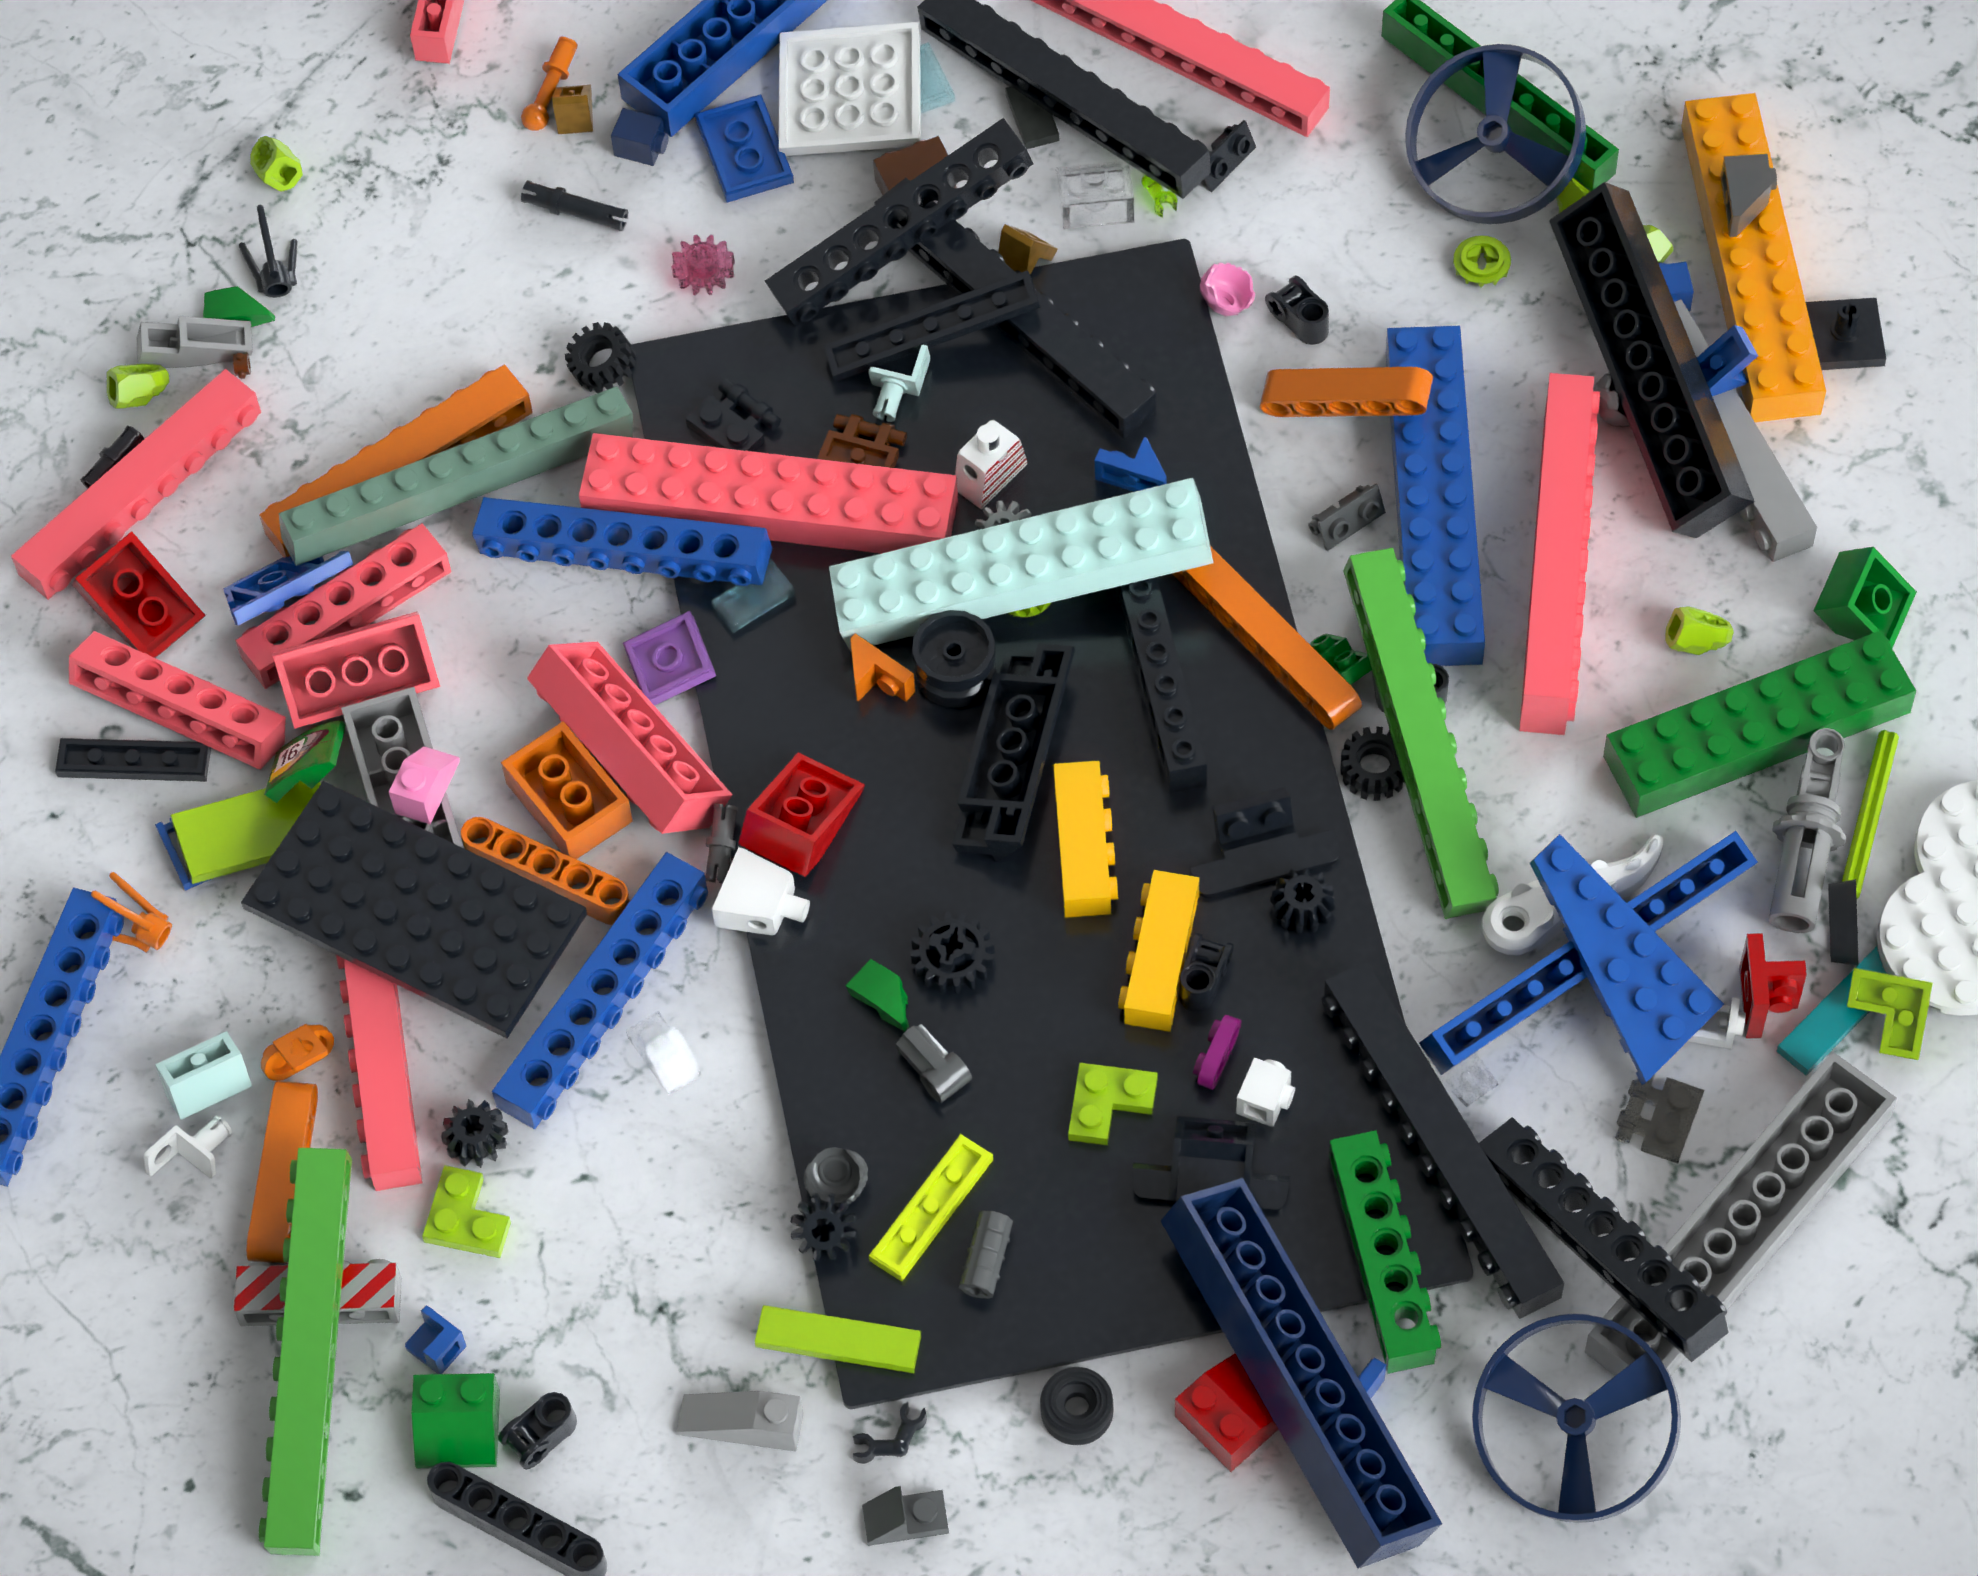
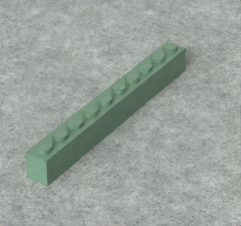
[279,386,633,566]

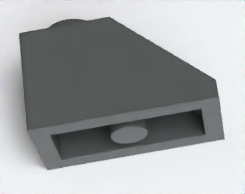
[1720,154,1777,237]

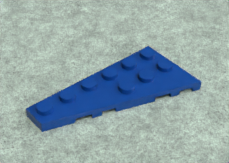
[1530,834,1724,1085]

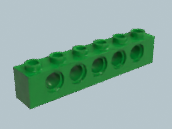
[1329,1130,1441,1374]

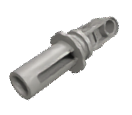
[1769,728,1846,933]

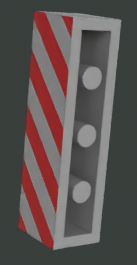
[234,1259,402,1326]

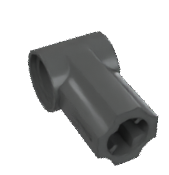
[896,1024,972,1103]

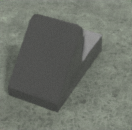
[862,1486,949,1546]

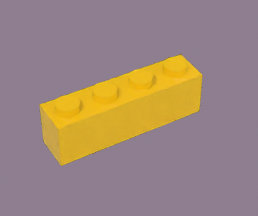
[1054,761,1118,918]
[1118,870,1199,1032]

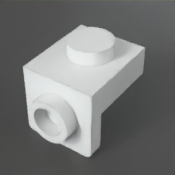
[1687,997,1746,1049]

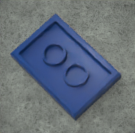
[694,94,794,203]

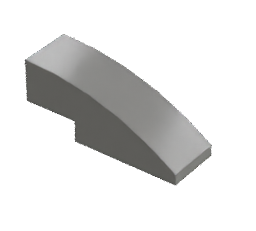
[137,316,252,368]

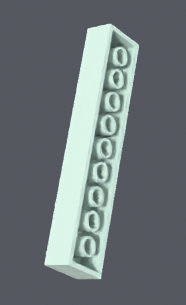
[829,478,1214,651]

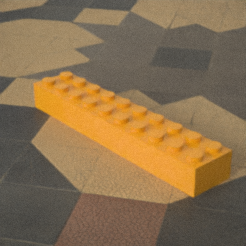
[1681,93,1826,422]

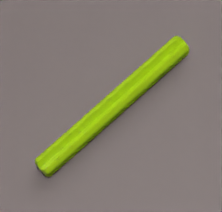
[1842,730,1899,899]

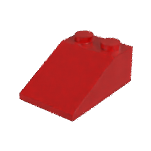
[72,531,206,658]
[738,752,865,877]
[1175,1353,1279,1472]

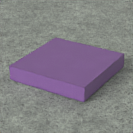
[623,611,716,706]

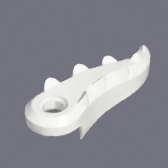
[1482,834,1663,955]

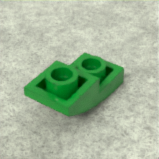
[1310,634,1372,685]

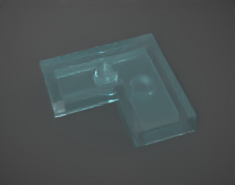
[712,554,795,633]

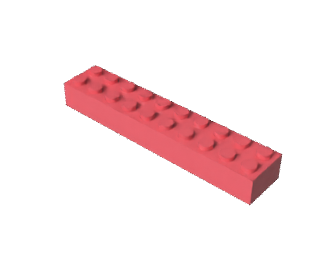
[1519,373,1600,735]
[579,433,958,554]

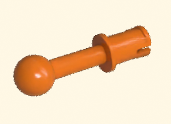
[521,36,578,131]

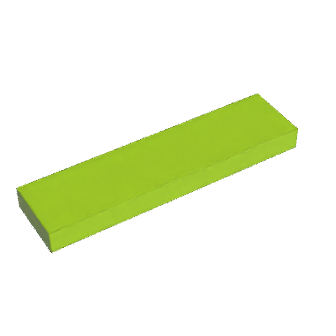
[755,1305,921,1373]

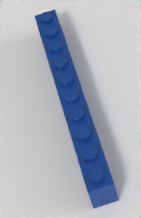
[1419,831,1758,1075]

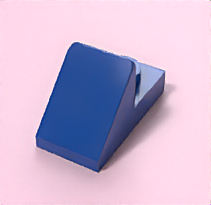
[1697,325,1758,396]
[1095,437,1167,492]

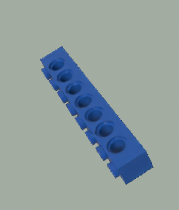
[472,497,772,586]
[492,852,708,1130]
[0,887,124,1187]

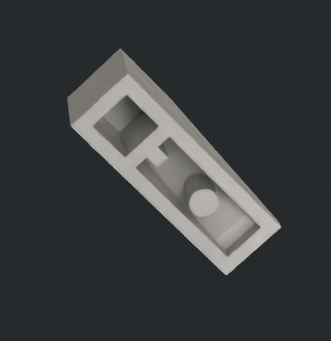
[676,1391,803,1451]

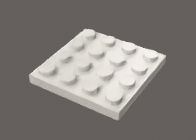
[779,22,921,156]

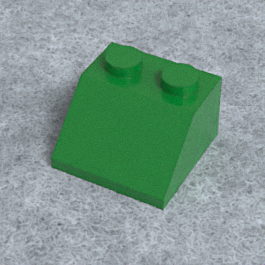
[1813,546,1917,648]
[411,1373,500,1469]

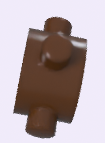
[233,353,251,379]

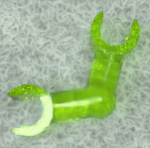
[1141,175,1178,218]

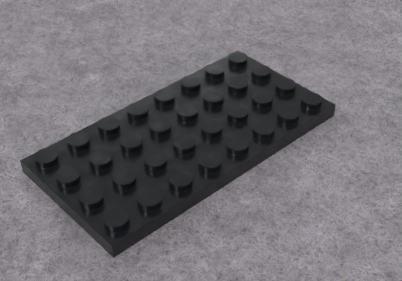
[241,781,587,1039]

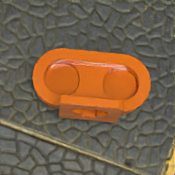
[261,1024,334,1081]

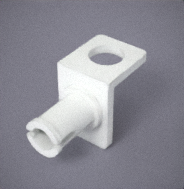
[144,1115,232,1178]

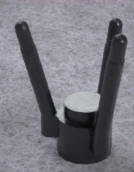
[239,204,298,298]

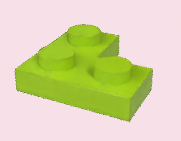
[1847,968,1933,1060]
[1068,1063,1158,1145]
[422,1165,511,1258]

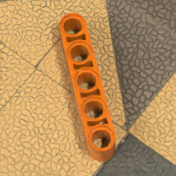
[1259,367,1433,417]
[461,817,630,925]
[246,1081,318,1264]

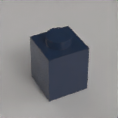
[611,108,668,166]

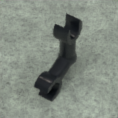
[853,1402,927,1464]

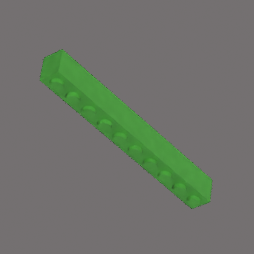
[1343,548,1499,919]
[259,1148,352,1556]

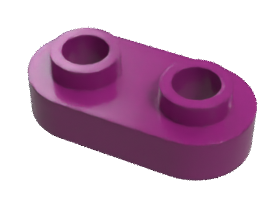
[1193,1015,1241,1090]

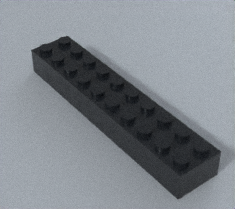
[1549,182,1755,538]

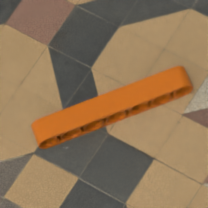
[1172,546,1362,730]

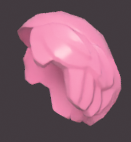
[1200,262,1255,316]

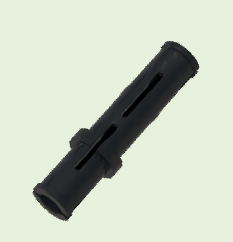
[521,180,629,231]

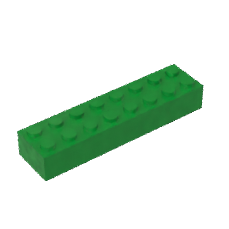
[1603,630,1916,818]

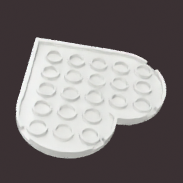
[1877,780,1978,1016]

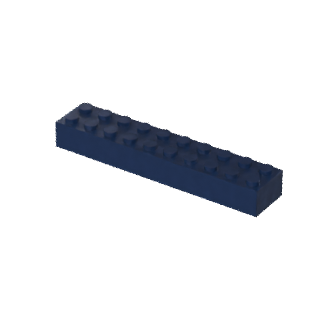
[1161,1178,1442,1569]

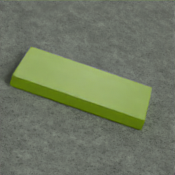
[170,781,321,884]

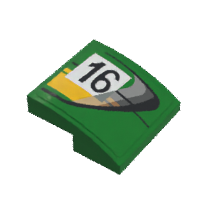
[264,720,346,803]

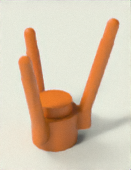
[91,872,172,953]

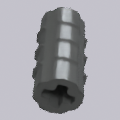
[959,1211,1013,1299]

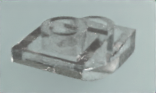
[1419,1045,1499,1107]

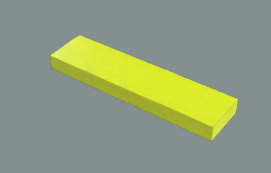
[869,1134,993,1282]

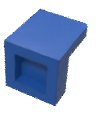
[405,1305,467,1374]

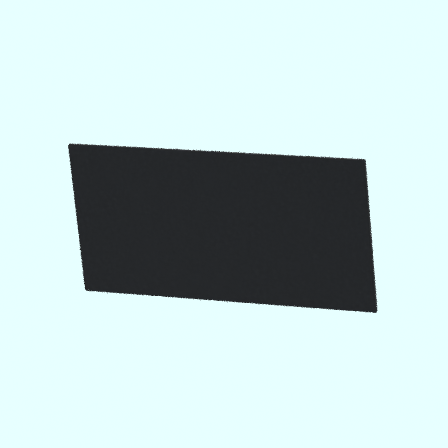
[630,239,1474,1409]

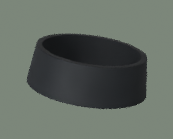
[1828,879,1859,965]

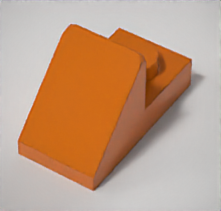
[850,633,915,702]

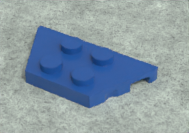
[223,551,354,626]

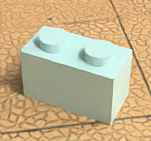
[155,1031,252,1120]

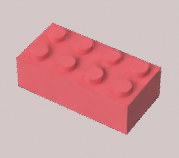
[272,611,440,729]

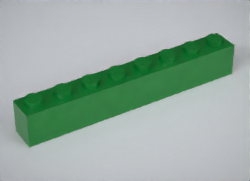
[1381,0,1619,192]

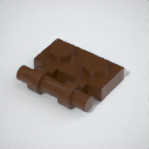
[817,414,907,468]

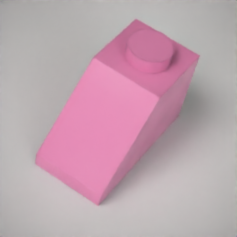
[389,746,460,824]

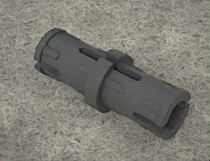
[705,804,738,884]

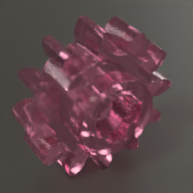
[671,235,735,296]

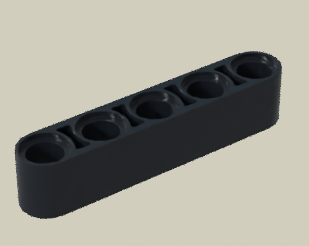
[427,1462,607,1576]

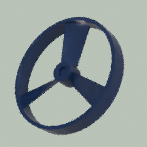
[1405,44,1586,224]
[1472,1314,1681,1523]

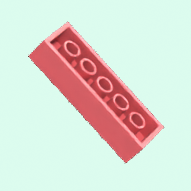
[527,641,733,834]

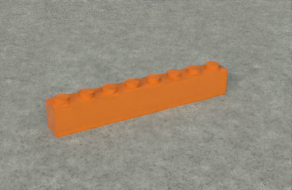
[259,364,533,557]

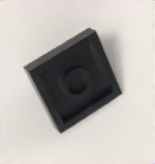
[1805,298,1886,370]

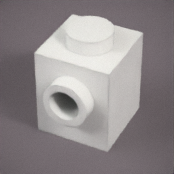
[1236,1057,1295,1127]

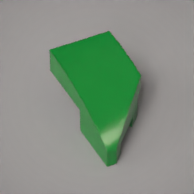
[203,286,275,327]
[845,959,909,1032]

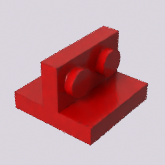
[1739,933,1807,1039]

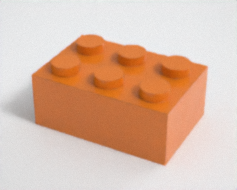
[501,721,633,859]

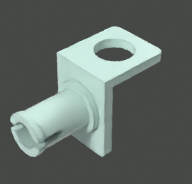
[869,345,930,422]

